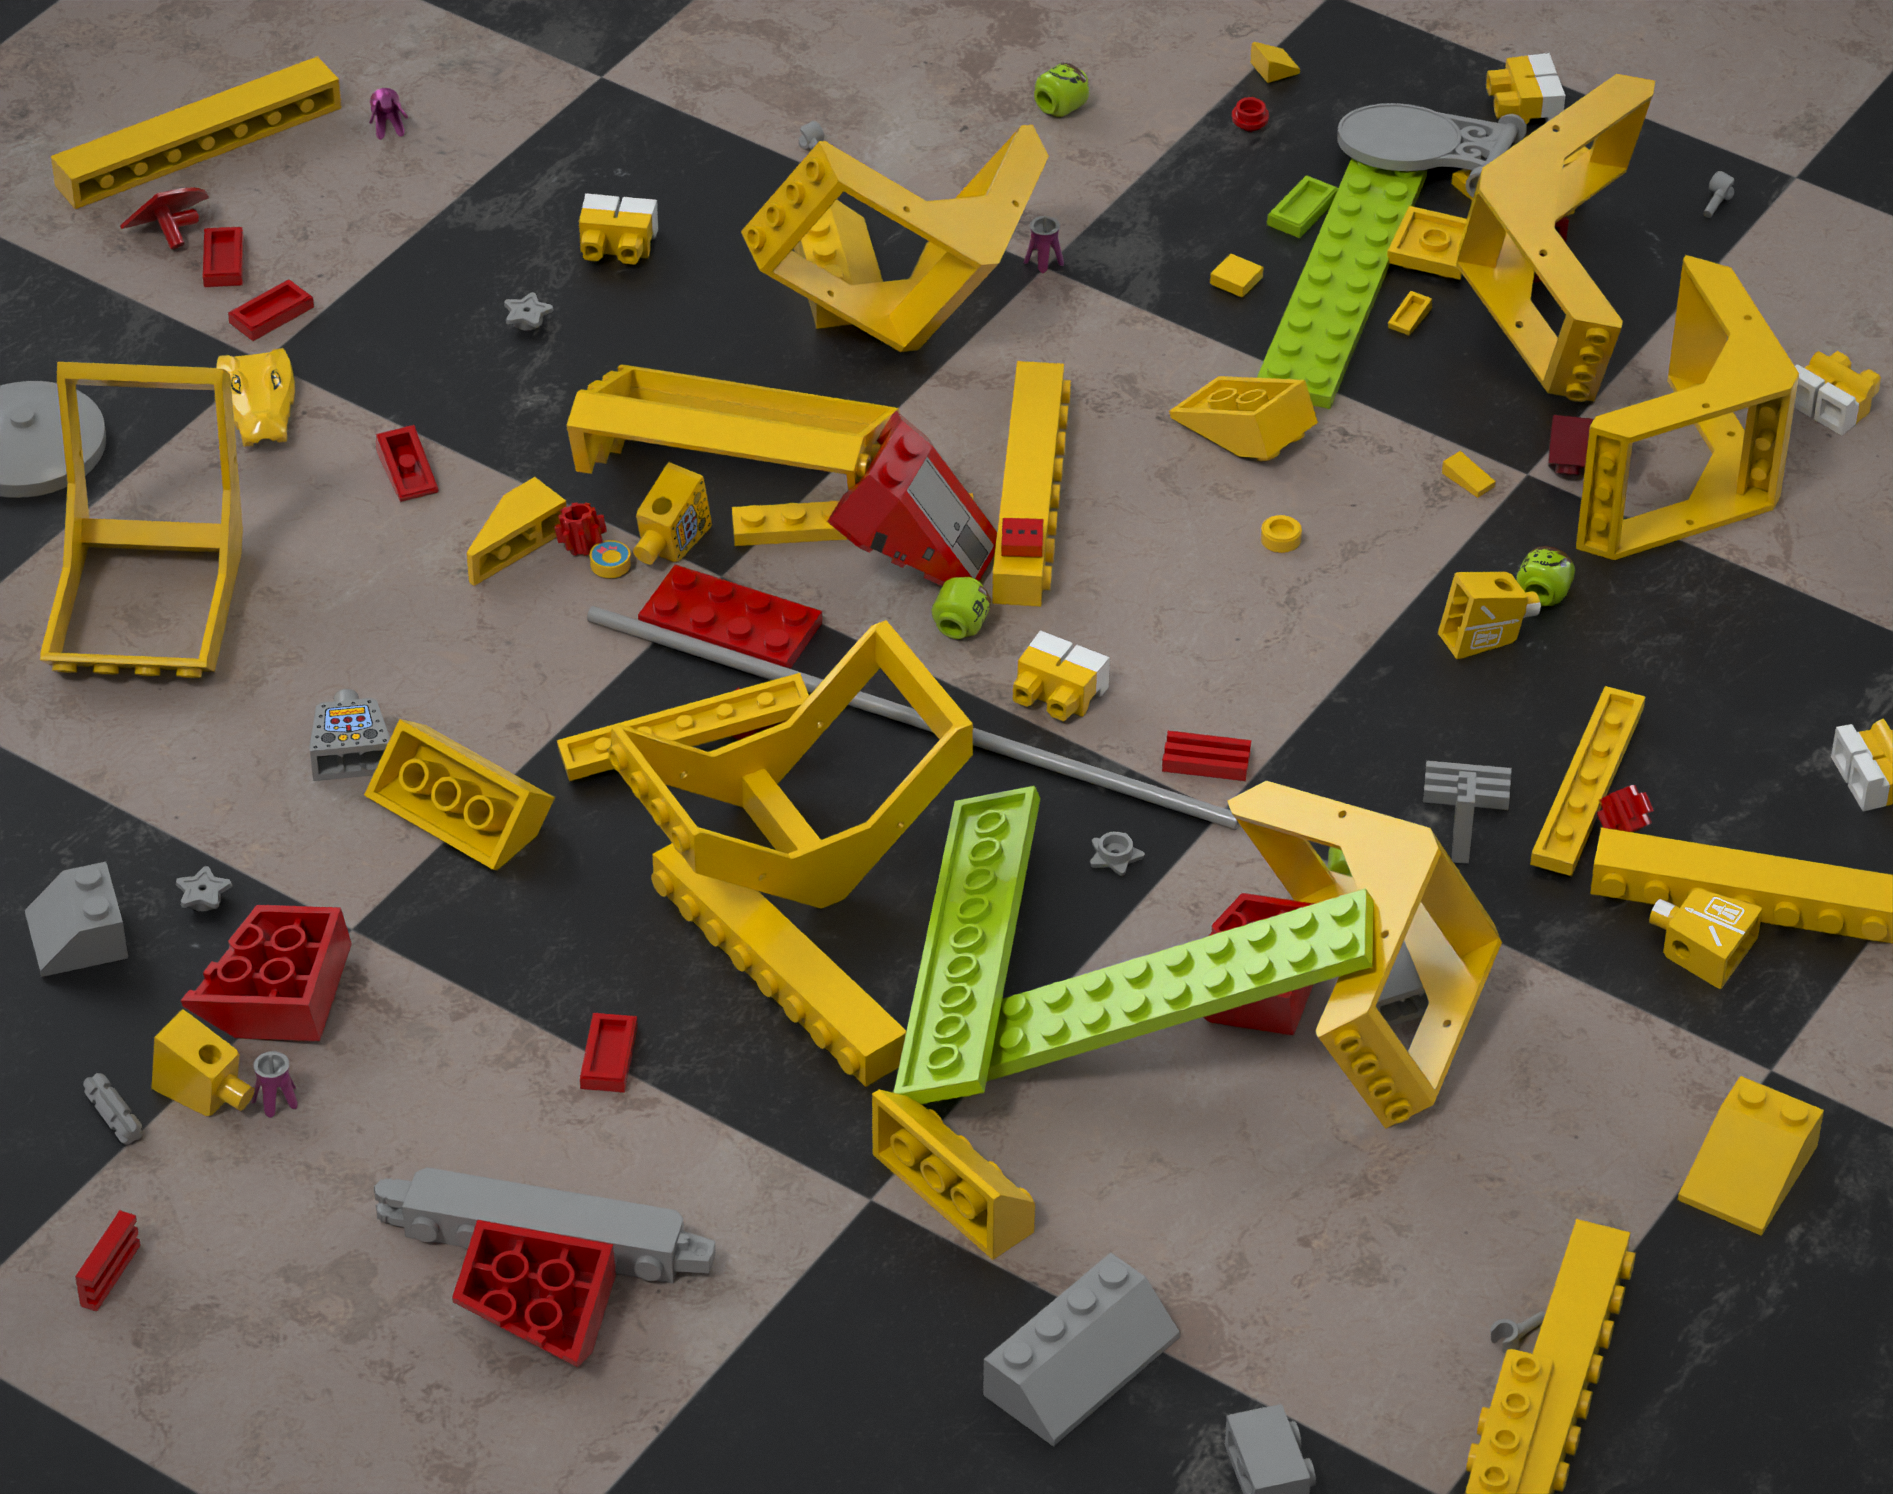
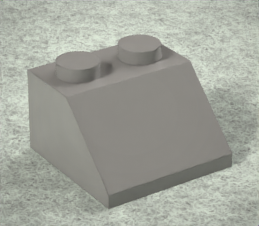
[25,862,128,977]

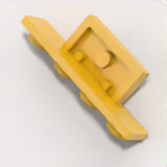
[1465,1349,1553,1494]

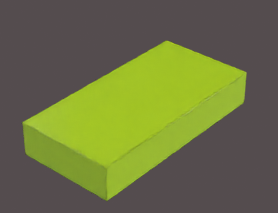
[1267,175,1338,238]

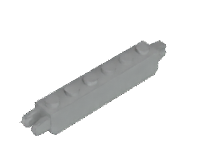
[374,1167,716,1283]

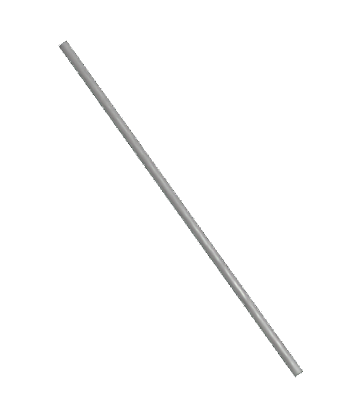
[587,606,1240,830]

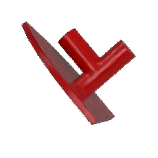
[120,188,209,250]

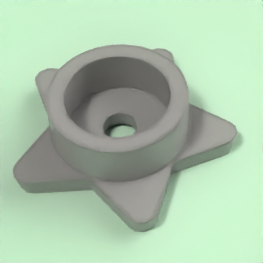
[504,292,554,330]
[1090,832,1145,876]
[176,866,232,911]

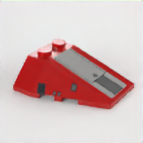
[827,411,997,586]

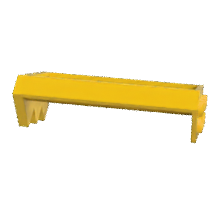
[567,364,900,490]

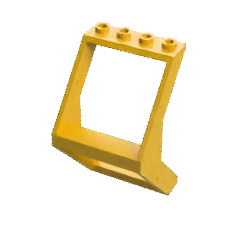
[1456,74,1655,402]
[741,124,1049,352]
[1576,255,1799,560]
[40,362,243,678]
[608,620,973,909]
[1227,781,1502,1129]

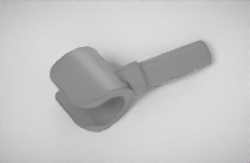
[799,121,824,150]
[1703,171,1734,218]
[1490,1311,1545,1354]

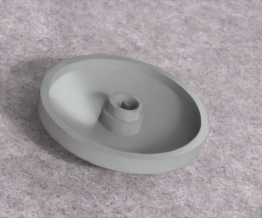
[0,381,106,498]

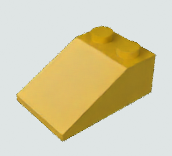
[1169,376,1318,461]
[1678,1076,1824,1236]

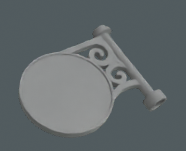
[1337,103,1527,197]

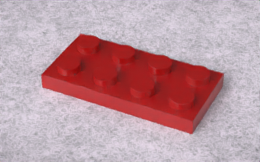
[638,564,822,669]

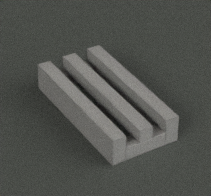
[1423,761,1512,810]
[1451,771,1476,864]

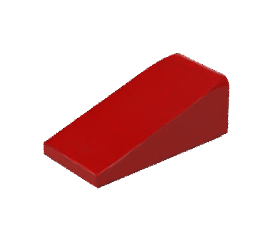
[375,425,439,502]

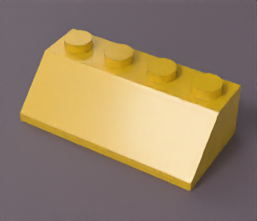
[794,200,883,329]
[364,719,555,870]
[872,1089,1035,1260]

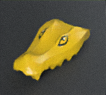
[216,348,295,447]

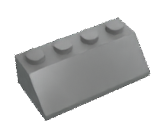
[983,1253,1180,1447]

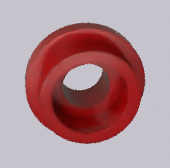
[1232,97,1269,131]

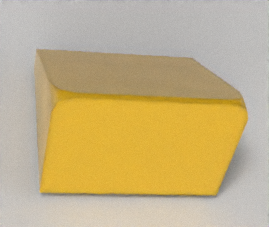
[1250,42,1300,83]

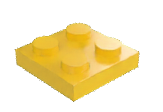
[1387,206,1467,280]

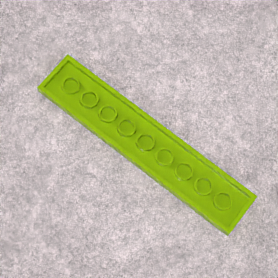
[1257,158,1427,409]
[894,786,1040,1104]
[986,888,1373,1082]

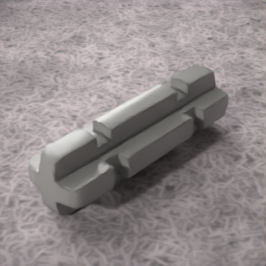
[83,1073,143,1145]

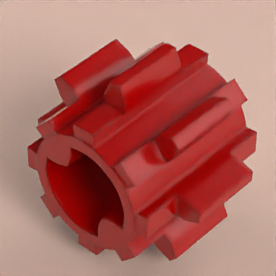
[554,502,607,556]
[1597,785,1654,833]

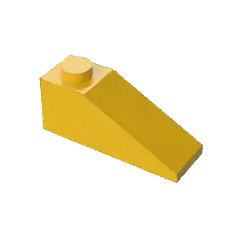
[467,477,567,586]

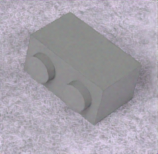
[1225,1404,1316,1494]

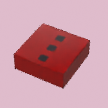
[1001,518,1044,557]

